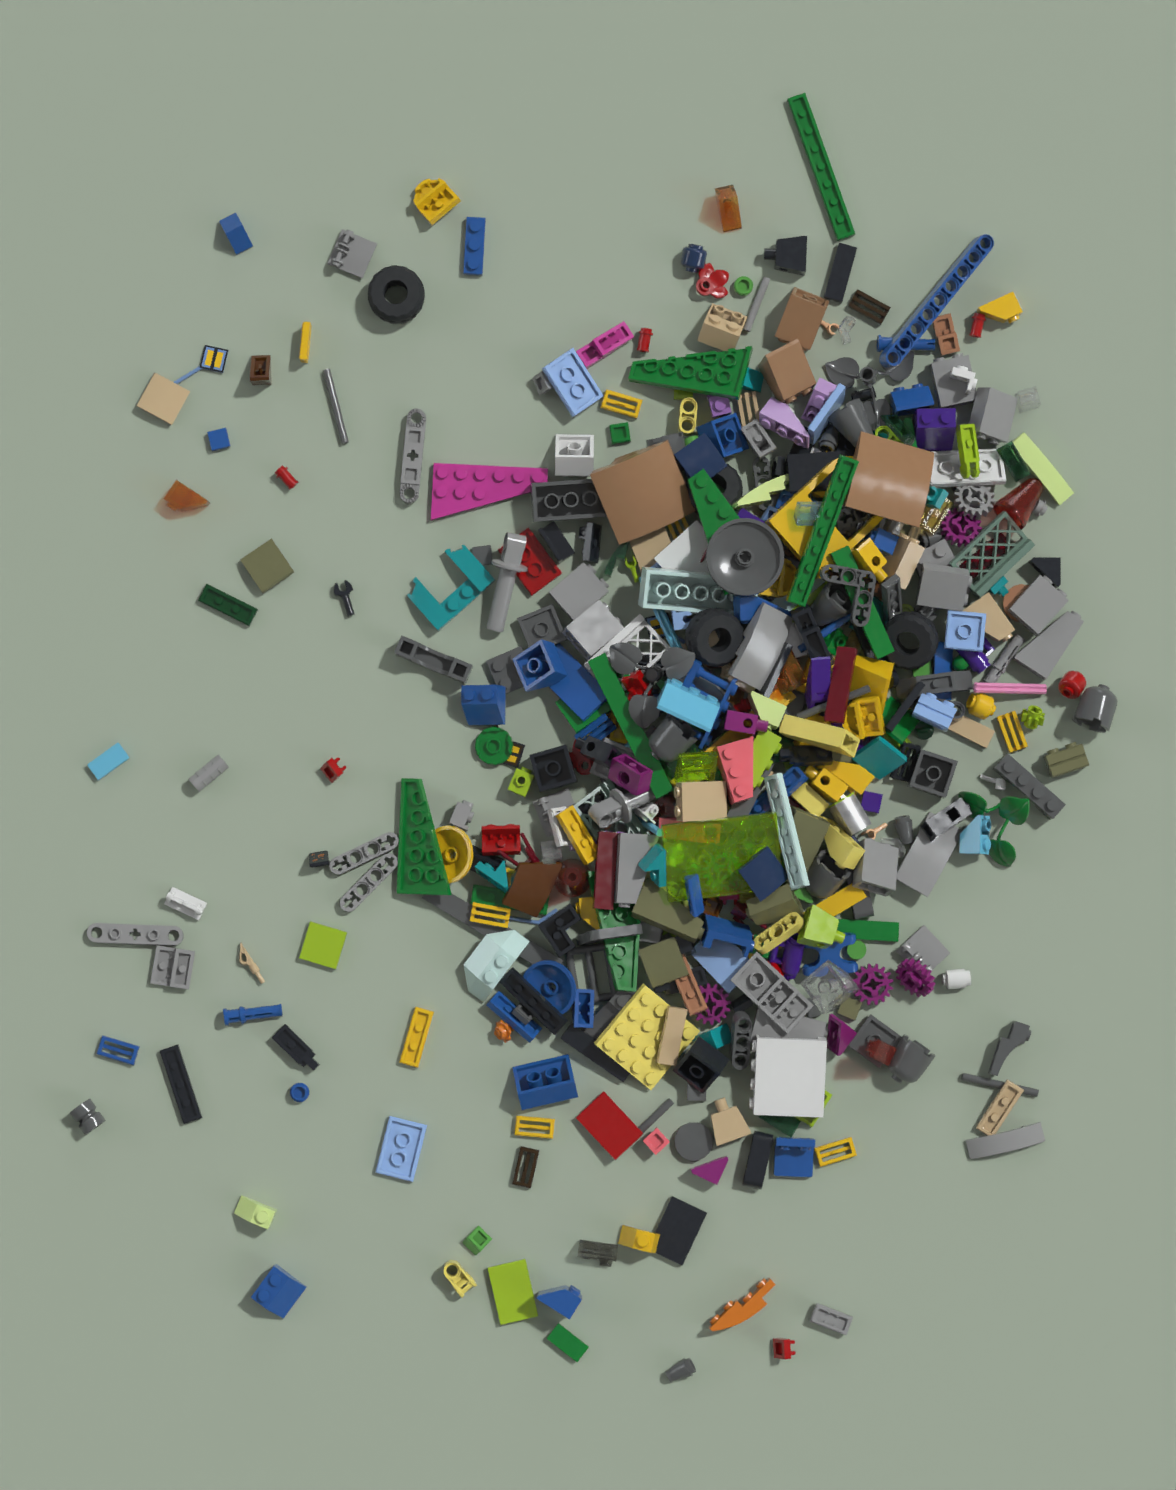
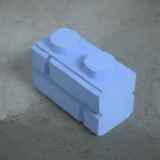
[912,692,957,732]

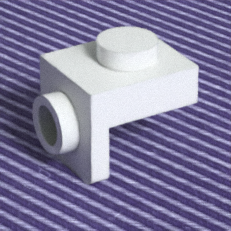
[950,366,977,394]

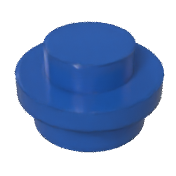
[290,1083,309,1102]

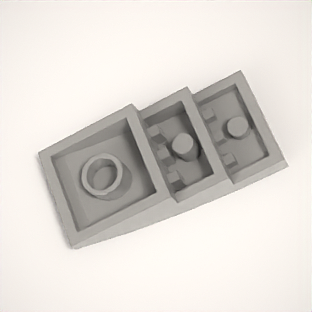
[728,602,793,690]
[896,812,963,897]
[731,952,814,1034]

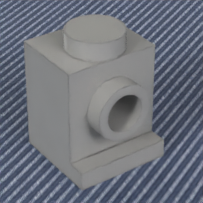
[449,800,474,831]

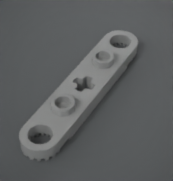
[400,408,426,504]
[87,923,184,946]

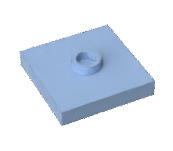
[944,610,986,652]

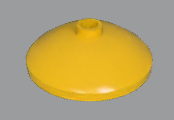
[435,826,473,883]

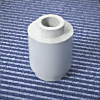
[942,969,971,989]

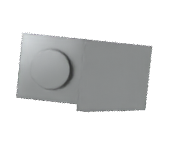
[741,419,777,459]

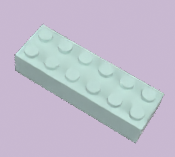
[638,567,757,616]

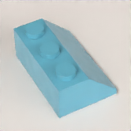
[656,678,720,733]

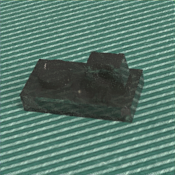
[577,1240,618,1267]

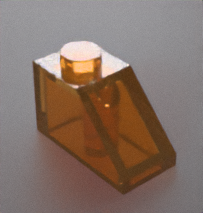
[715,185,742,232]
[164,480,210,512]
[776,650,807,695]

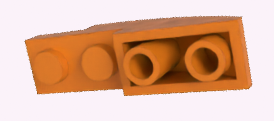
[709,1278,776,1331]

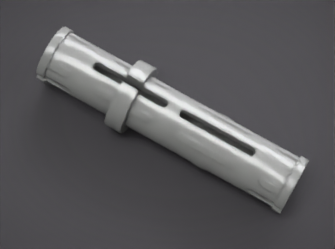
[983,634,1025,683]

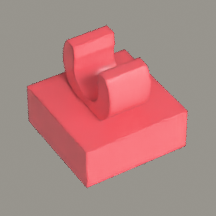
[643,1127,670,1155]

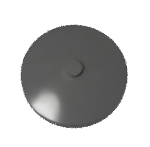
[706,518,784,596]

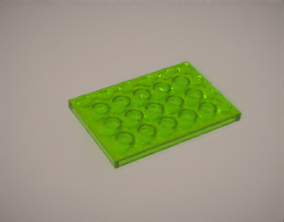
[661,812,783,902]

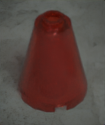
[993,478,1044,530]
[554,859,590,897]

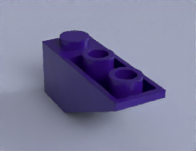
[804,656,830,712]

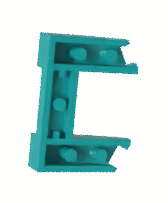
[407,545,496,631]

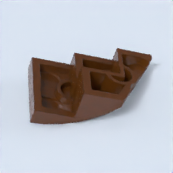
[502,862,562,918]

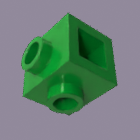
[823,625,848,657]

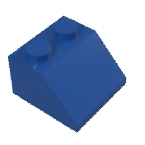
[889,384,935,417]
[696,413,749,458]
[512,639,567,692]
[461,685,506,725]
[251,1264,307,1319]
[537,1285,582,1320]

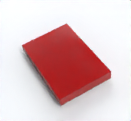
[498,527,562,596]
[576,1091,644,1160]

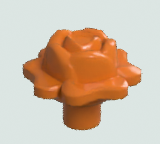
[494,1020,514,1043]

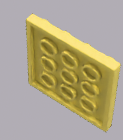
[594,984,700,1090]

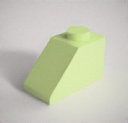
[747,691,787,731]
[234,1195,277,1229]

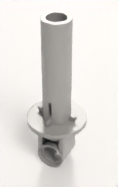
[487,532,528,632]
[588,771,678,828]

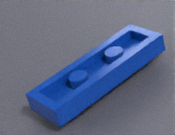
[463,217,486,276]
[487,991,542,1043]

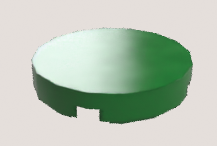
[475,727,514,765]

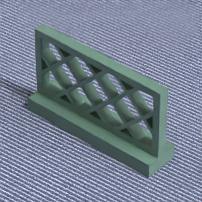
[949,511,1035,598]
[573,779,650,842]

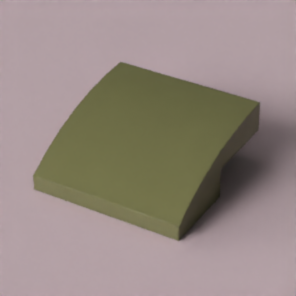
[240,538,294,593]
[638,937,689,988]

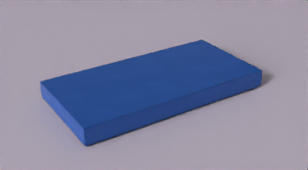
[549,643,607,722]

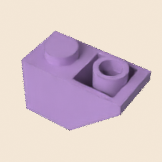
[801,377,837,422]

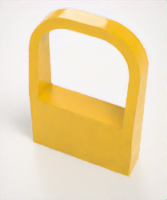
[765,456,883,579]

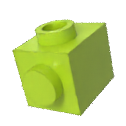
[508,767,534,798]

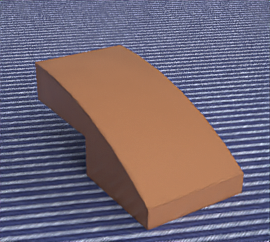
[932,313,960,355]

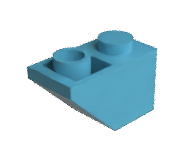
[959,815,991,855]

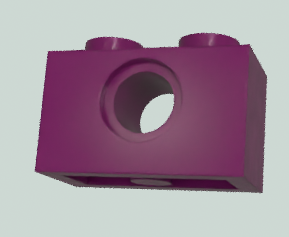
[608,754,653,796]

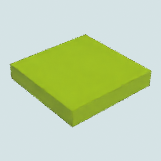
[299,921,347,969]

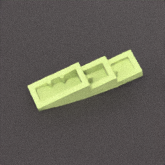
[1009,432,1074,505]
[731,474,789,510]

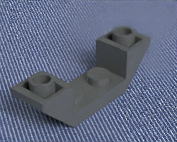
[896,670,973,700]

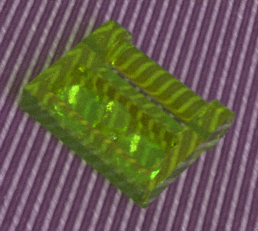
[674,752,718,783]

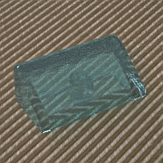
[794,502,822,526]

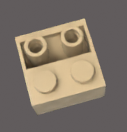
[697,303,747,351]

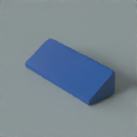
[933,642,953,700]

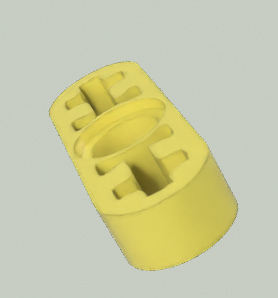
[754,912,804,954]

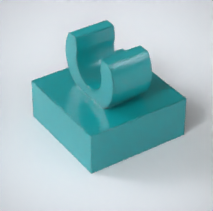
[925,486,949,509]
[988,576,1009,597]

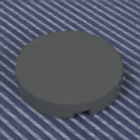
[675,1122,713,1161]

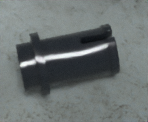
[851,386,876,402]

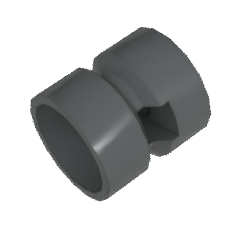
[70,1099,106,1135]

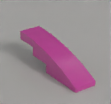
[576,321,634,369]

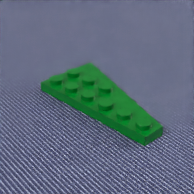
[628,346,753,400]
[688,469,740,596]
[397,778,452,895]
[586,871,642,992]

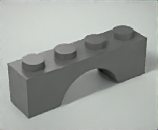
[394,635,473,684]
[993,754,1066,820]

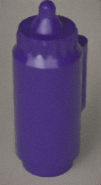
[956,636,995,674]
[768,933,805,982]

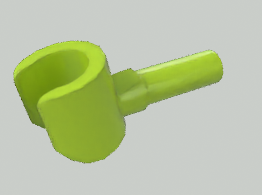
[625,554,639,583]

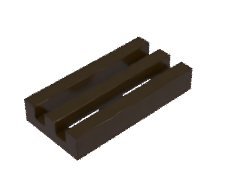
[848,289,891,325]
[512,1146,540,1188]

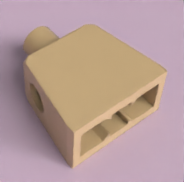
[710,1097,752,1146]

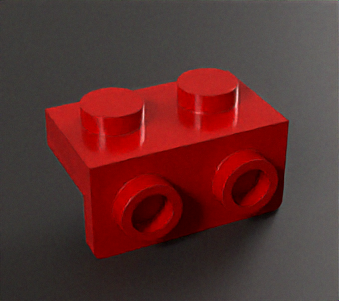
[481,824,521,856]

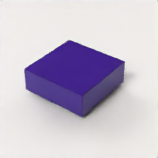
[861,791,883,814]

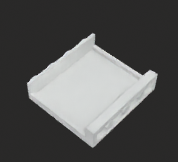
[749,1035,827,1117]

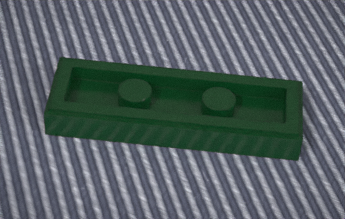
[198,584,258,627]

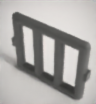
[565,943,637,1003]

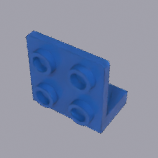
[774,1137,815,1177]

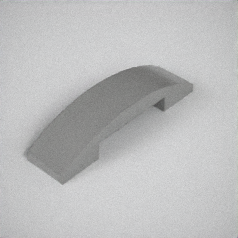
[965,1122,1045,1159]

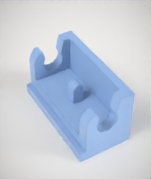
[670,610,692,630]

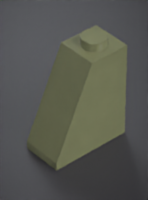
[745,884,804,925]

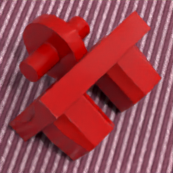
[621,670,653,702]

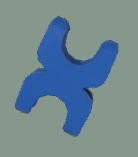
[802,932,858,976]

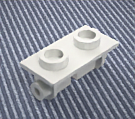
[633,802,659,824]
[164,887,207,920]

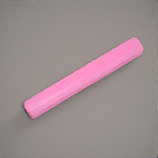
[973,682,1047,694]

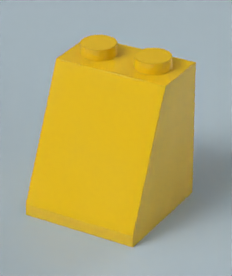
[850,655,894,714]

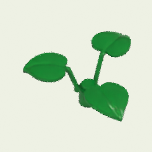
[958,791,1030,867]

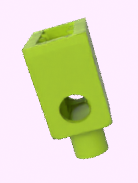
[797,905,845,949]

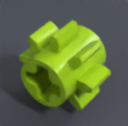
[1021,705,1045,729]

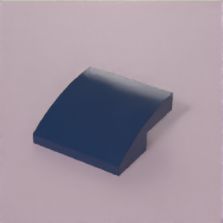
[674,433,727,479]
[738,846,788,902]

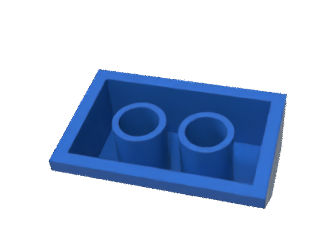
[512,1054,578,1110]

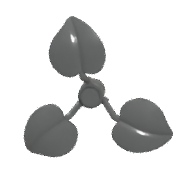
[825,351,914,431]
[609,642,695,729]

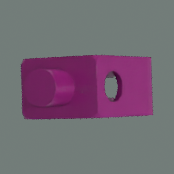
[723,710,768,734]

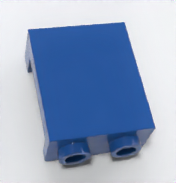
[701,914,755,957]

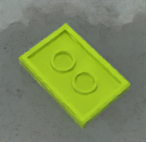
[488,1259,538,1325]

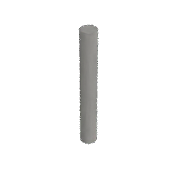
[743,277,770,332]

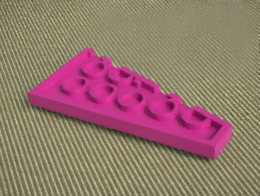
[431,463,548,521]

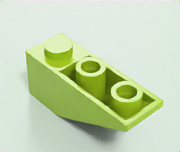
[753,730,782,790]

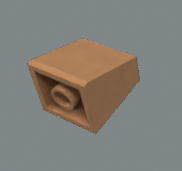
[775,287,830,351]
[758,338,816,405]

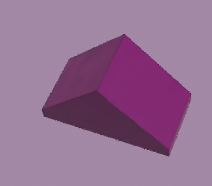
[826,1014,857,1056]
[690,1155,728,1185]

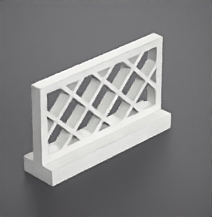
[584,614,671,692]

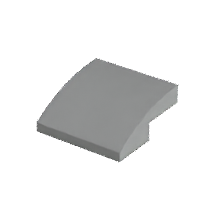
[150,945,195,989]

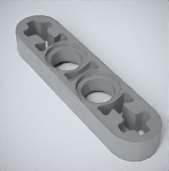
[329,832,399,874]
[340,853,398,912]

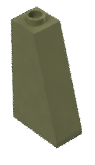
[781,806,830,885]
[631,878,705,944]

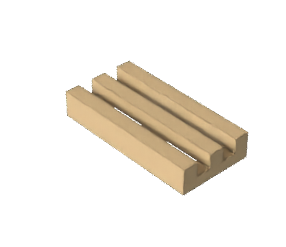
[737,391,759,427]

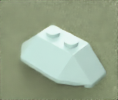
[464,930,530,1002]

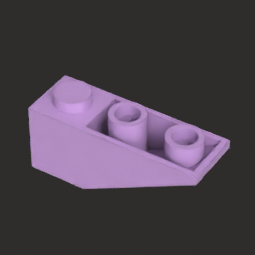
[759,397,810,449]

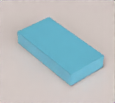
[87,742,130,780]

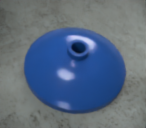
[523,960,576,1014]

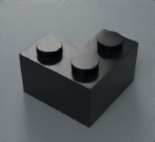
[537,903,581,957]

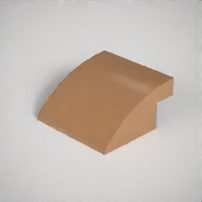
[843,431,934,527]
[590,440,696,545]

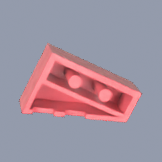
[713,736,753,805]

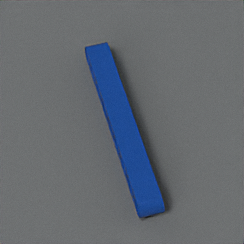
[879,234,994,368]

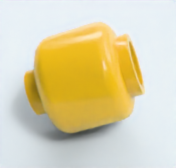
[966,693,996,719]

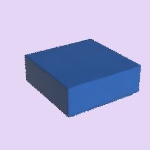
[207,428,231,451]

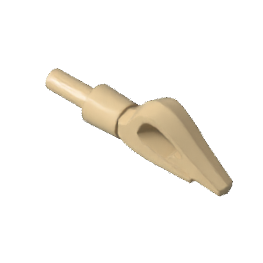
[239,942,265,984]

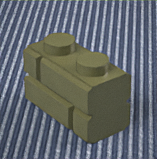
[1044,742,1089,778]

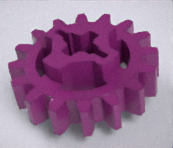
[939,507,982,548]
[895,958,936,997]
[851,963,893,1005]
[696,983,731,1025]

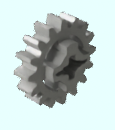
[953,485,995,519]

